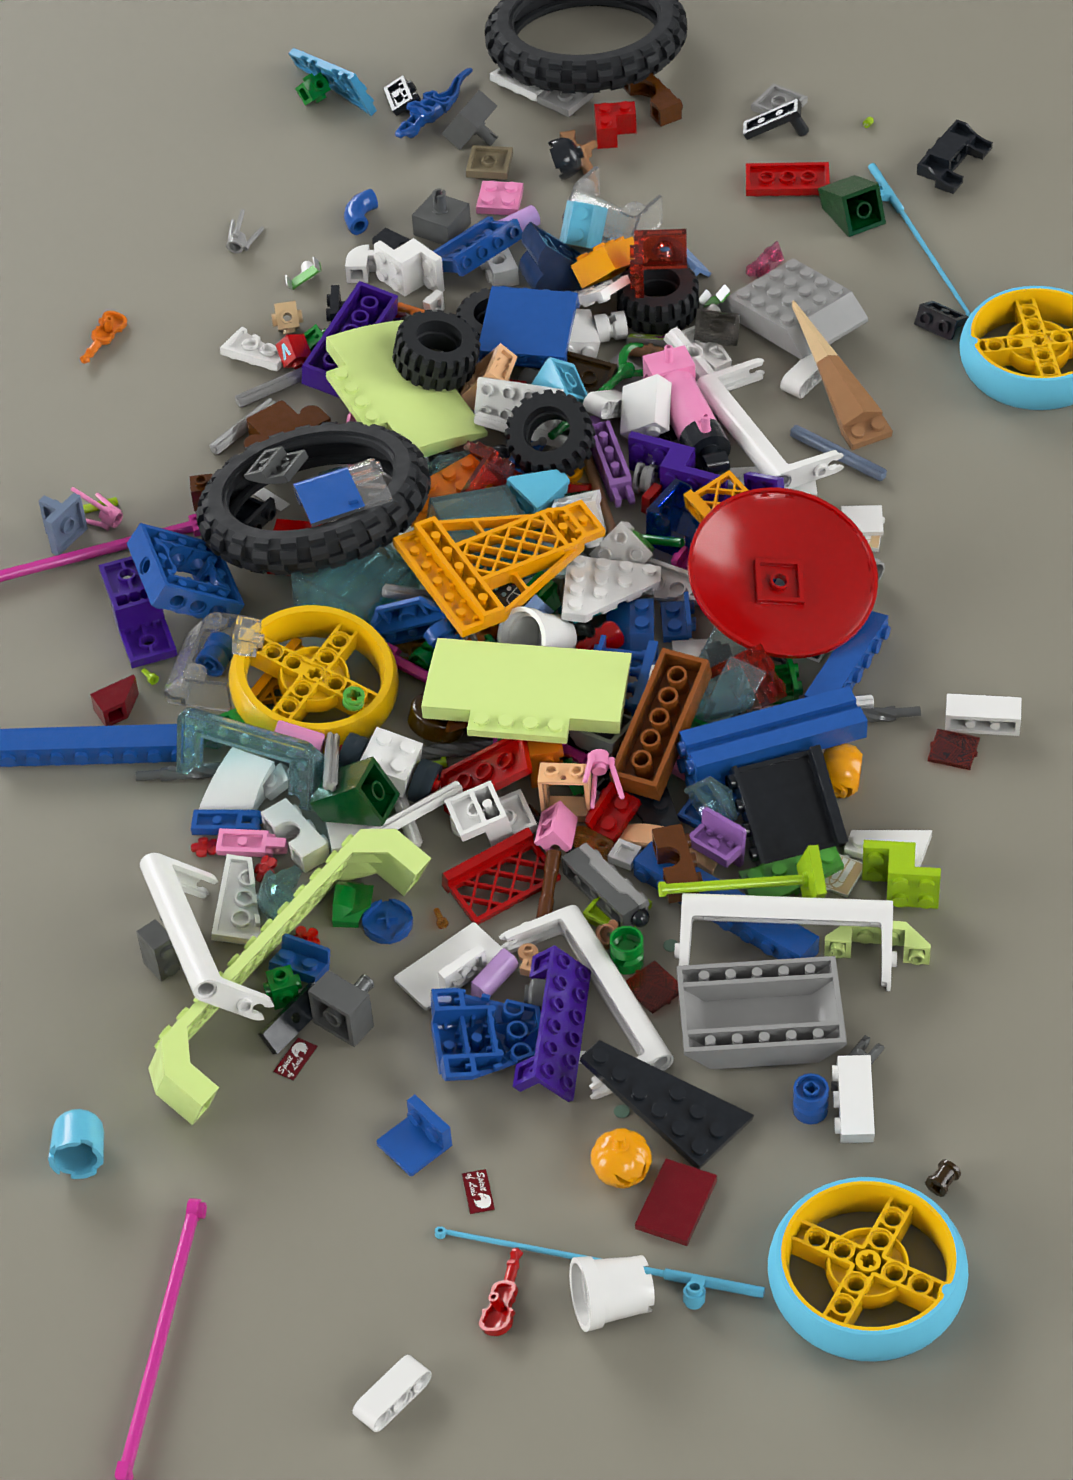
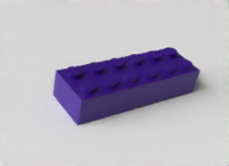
[302,281,398,399]

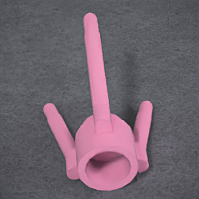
[71,487,123,531]
[583,749,625,809]

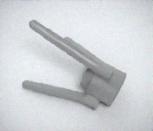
[226,209,264,254]

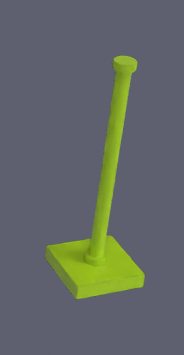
[658,845,827,898]

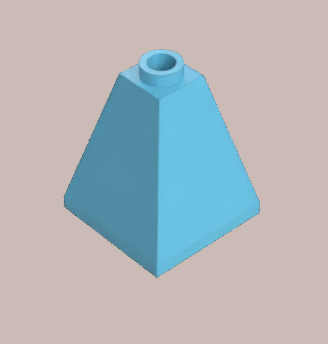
[532,357,588,403]
[504,469,570,532]

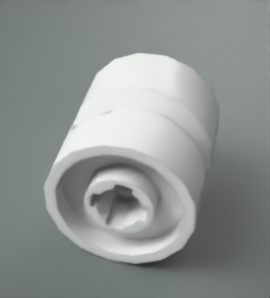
[593,311,628,343]

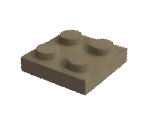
[466,145,513,180]

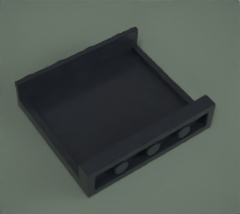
[727,744,849,866]

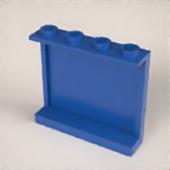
[479,286,580,368]

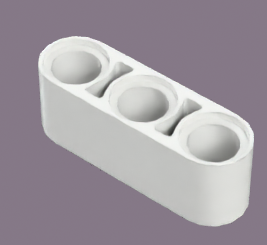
[780,354,822,399]
[583,389,622,419]
[353,1355,432,1432]

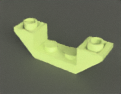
[824,921,931,965]

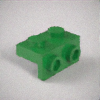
[762,659,803,705]

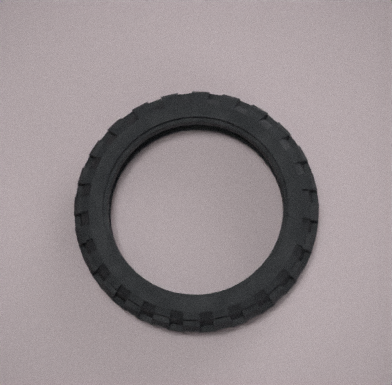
[485,0,687,94]
[196,421,431,575]

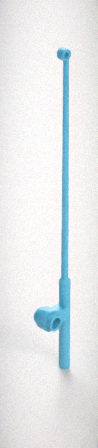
[868,163,971,316]
[435,1227,765,1310]

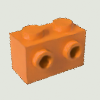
[527,741,564,788]

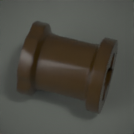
[925,1159,961,1197]

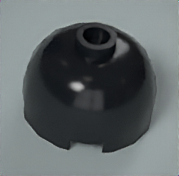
[548,137,584,181]

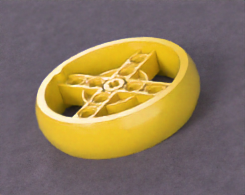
[229,605,399,755]

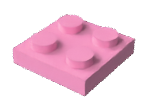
[476,181,524,215]

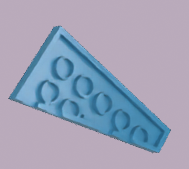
[288,48,377,116]

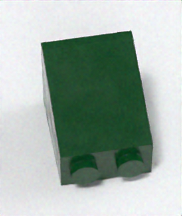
[818,175,886,237]
[309,756,400,827]

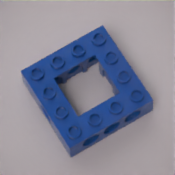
[127,523,245,626]

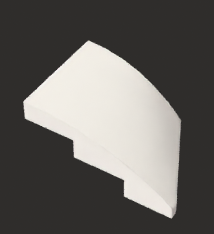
[199,747,275,810]

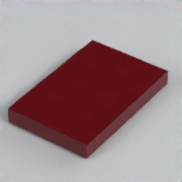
[635,1158,717,1246]

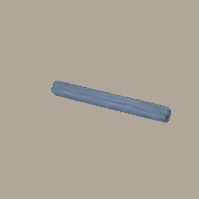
[790,425,887,481]

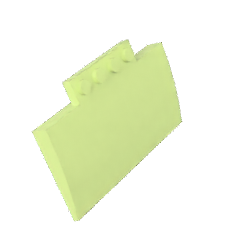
[326,320,488,457]
[421,638,632,744]

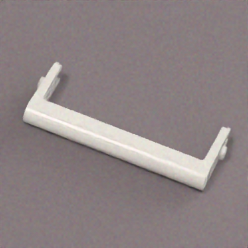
[696,358,844,489]
[140,853,274,1021]
[674,893,897,991]
[499,905,674,1099]

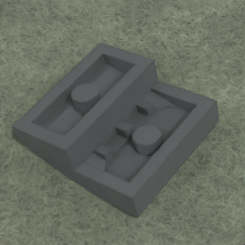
[244,446,308,484]

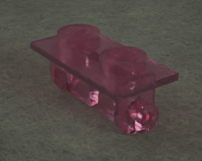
[745,241,784,278]

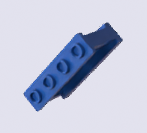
[433,216,523,276]

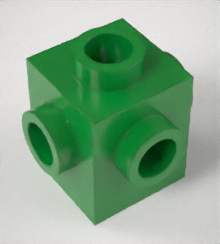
[295,72,331,106]
[263,964,302,1010]

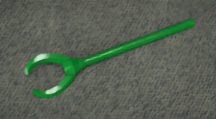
[548,342,644,440]

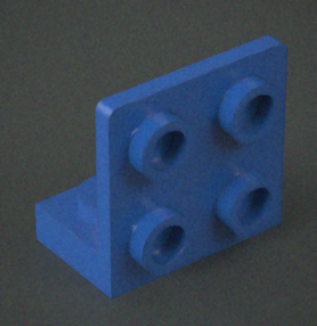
[376,1094,452,1176]

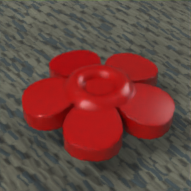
[191,837,217,857]
[254,855,278,883]
[293,926,320,945]

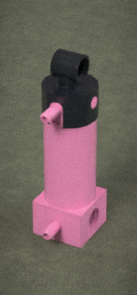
[643,345,731,474]

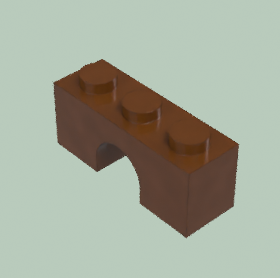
[652,824,703,904]

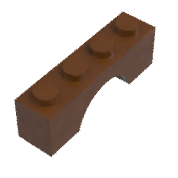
[623,73,683,127]

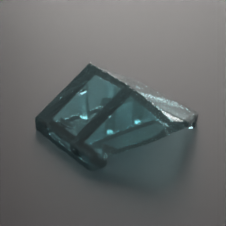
[684,776,738,821]

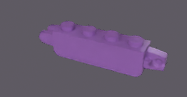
[590,415,635,508]

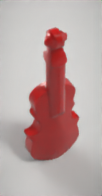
[575,621,624,650]
[479,1247,523,1336]

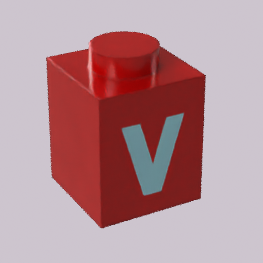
[275,334,311,370]

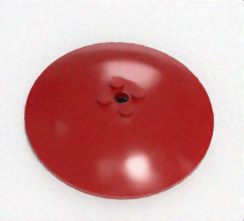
[688,487,878,659]

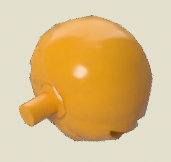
[823,743,863,798]
[591,1128,652,1188]

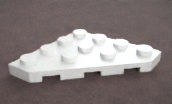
[561,555,661,623]

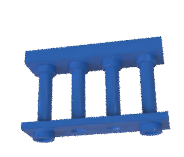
[593,635,659,717]

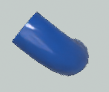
[344,189,378,235]

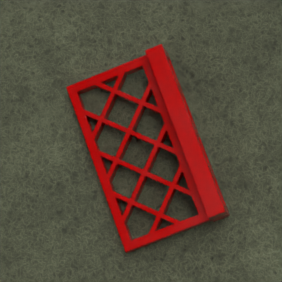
[442,827,561,925]

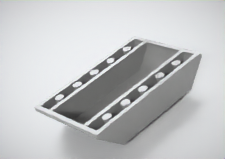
[717,258,868,359]
[676,956,847,1069]

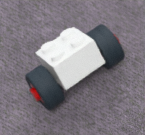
[338,727,442,803]

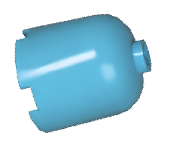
[48,1109,104,1179]

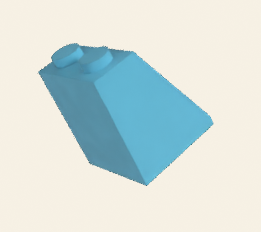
[560,200,608,249]

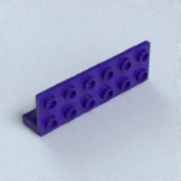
[513,945,591,1102]

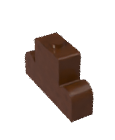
[244,400,331,448]

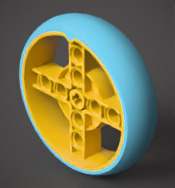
[960,286,1073,410]
[768,1177,969,1362]

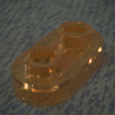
[573,826,614,862]

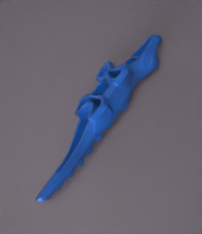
[395,68,473,139]

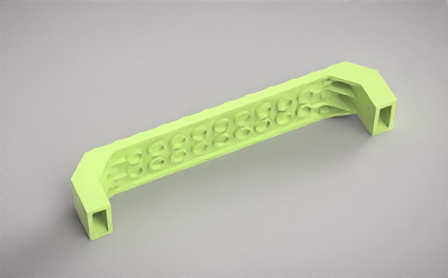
[148,829,431,1125]

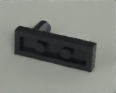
[743,98,809,140]

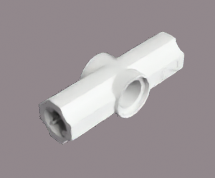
[663,327,715,380]

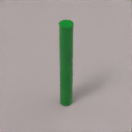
[642,534,685,548]

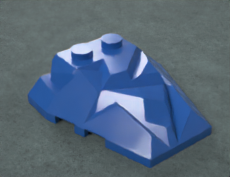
[431,988,541,1081]

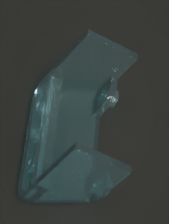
[695,627,766,722]

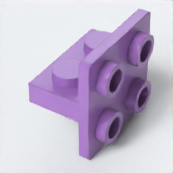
[689,807,747,868]

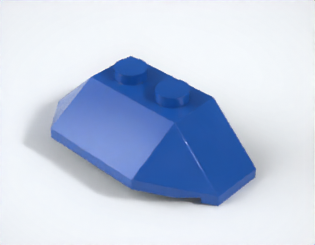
[369,596,457,645]
[606,598,654,667]

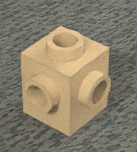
[271,301,303,334]

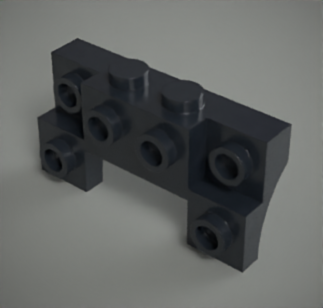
[917,119,993,194]

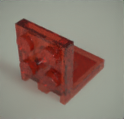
[630,229,687,298]
[458,441,523,517]
[710,643,787,708]

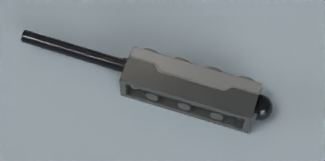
[528,804,650,927]

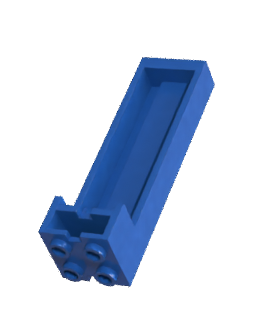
[676,686,868,800]

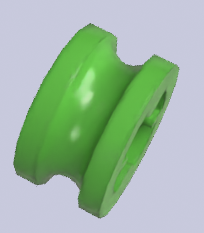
[342,686,365,711]

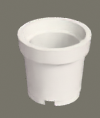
[497,607,577,649]
[569,1255,655,1332]

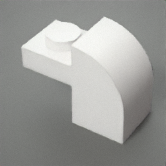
[345,244,377,283]

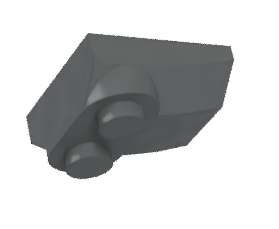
[570,714,633,757]

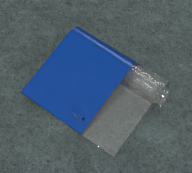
[293,458,393,527]

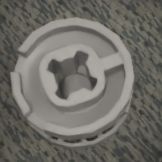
[632,462,658,494]

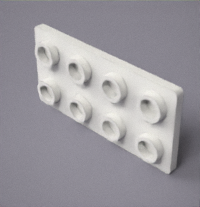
[474,377,564,432]
[394,922,503,1011]

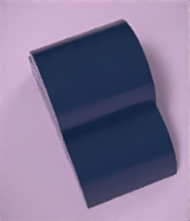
[519,222,600,292]

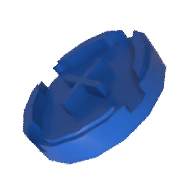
[362,899,413,944]

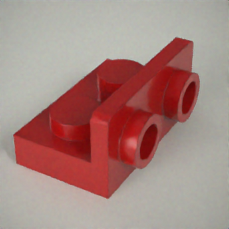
[585,782,642,844]

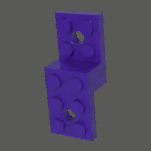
[628,431,728,509]
[98,556,178,669]

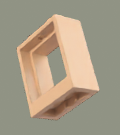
[460,343,518,410]
[538,763,592,822]

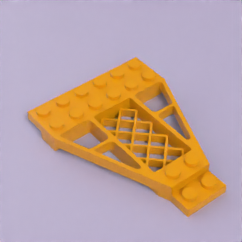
[393,499,606,638]

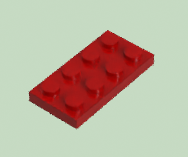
[746,162,830,197]
[440,739,533,815]

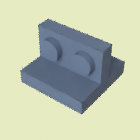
[38,493,88,555]

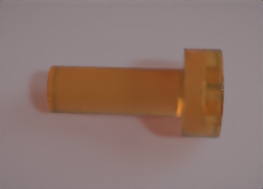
[433,908,449,929]

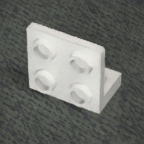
[589,521,653,564]

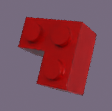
[594,101,637,149]

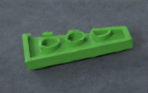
[739,846,844,897]

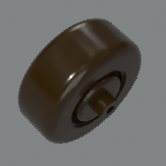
[407,693,465,743]

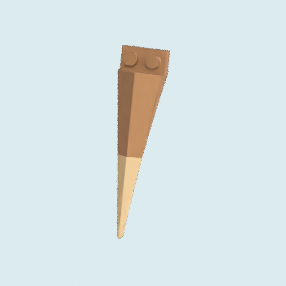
[792,300,893,450]

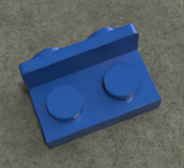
[660,591,696,643]
[269,933,330,983]

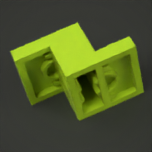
[862,840,941,909]

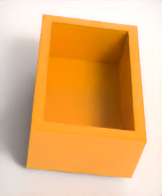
[571,236,644,289]

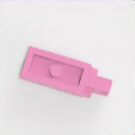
[216,828,288,857]

